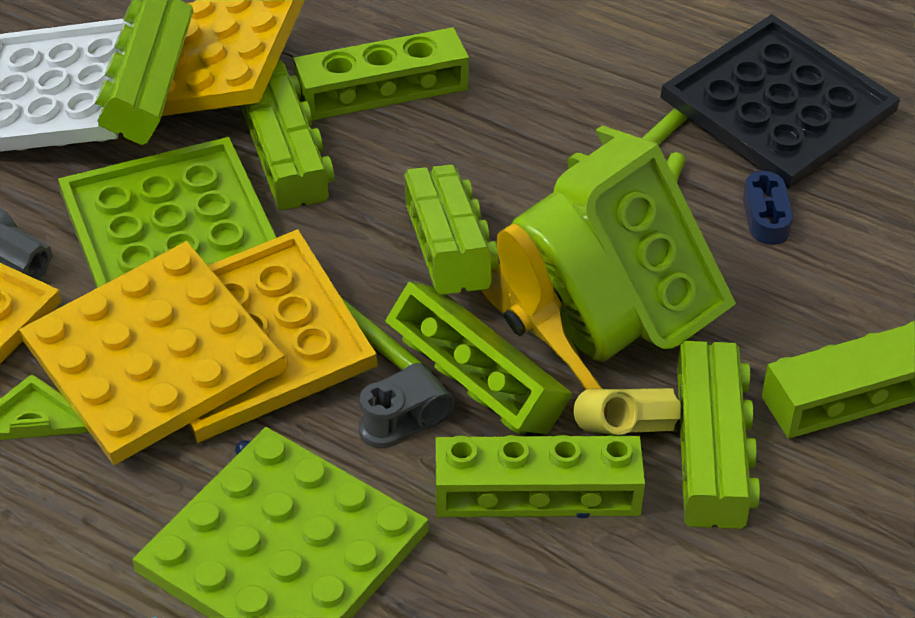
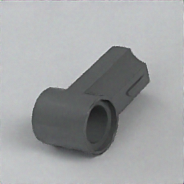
[0,208,53,280]

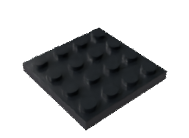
[660,14,901,189]

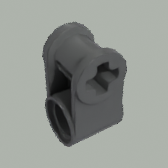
[359,363,455,448]

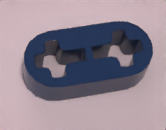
[743,171,793,245]

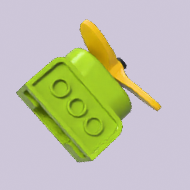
[482,125,736,417]

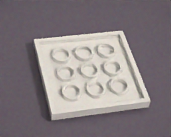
[0,18,130,152]

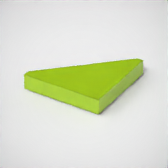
[0,374,90,440]

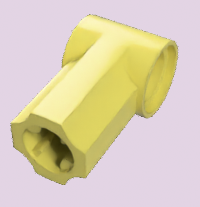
[573,388,681,435]

